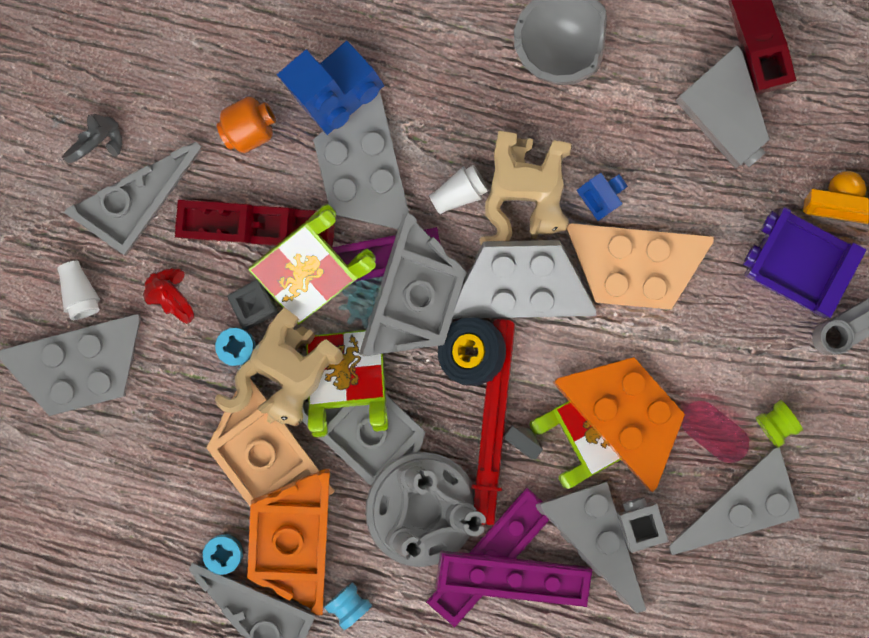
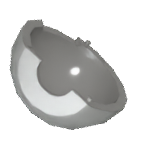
[514,0,607,85]

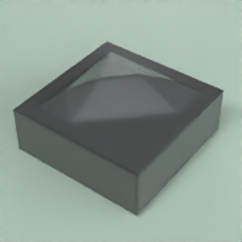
[227,279,279,330]
[504,425,543,460]

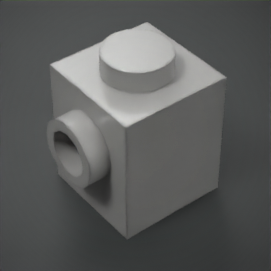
[616,497,668,553]

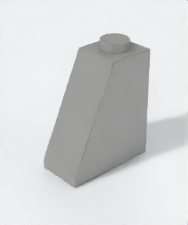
[675,45,769,168]

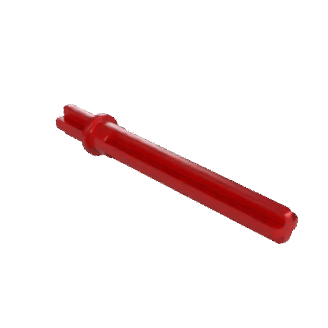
[472,319,515,525]

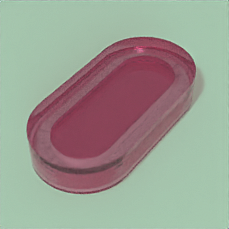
[681,401,749,463]

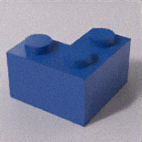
[277,40,385,135]

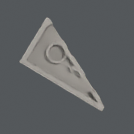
[64,142,203,256]
[668,447,800,555]
[536,482,646,613]
[189,562,316,638]

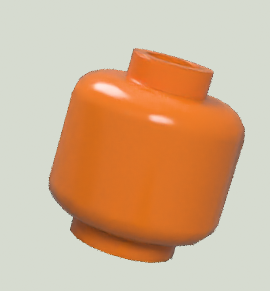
[216,96,276,153]

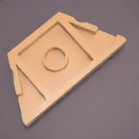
[566,223,714,310]
[206,377,335,506]

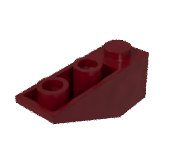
[729,0,797,95]

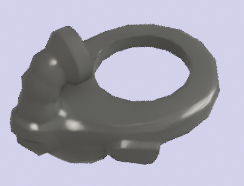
[62,114,123,163]

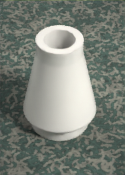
[429,165,489,215]
[57,261,100,320]

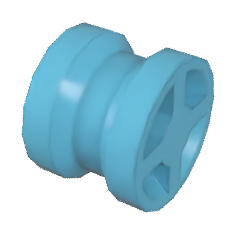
[215,328,256,366]
[203,534,243,575]
[324,582,372,630]

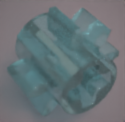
[338,281,378,328]

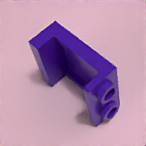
[743,207,867,318]

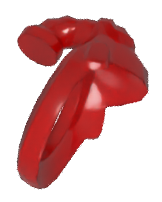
[143,268,195,324]

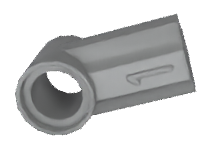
[812,298,869,355]

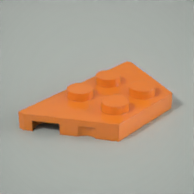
[553,357,685,492]
[247,469,330,615]

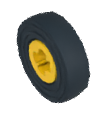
[438,317,506,386]

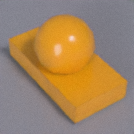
[803,171,869,224]

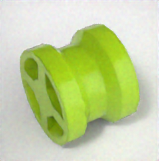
[755,400,803,448]

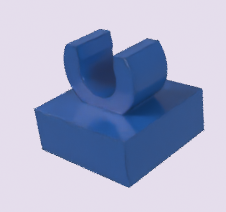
[576,173,628,221]

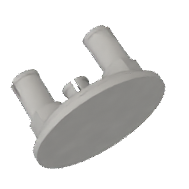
[365,452,486,567]

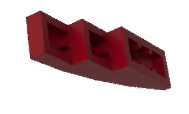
[174,200,335,249]

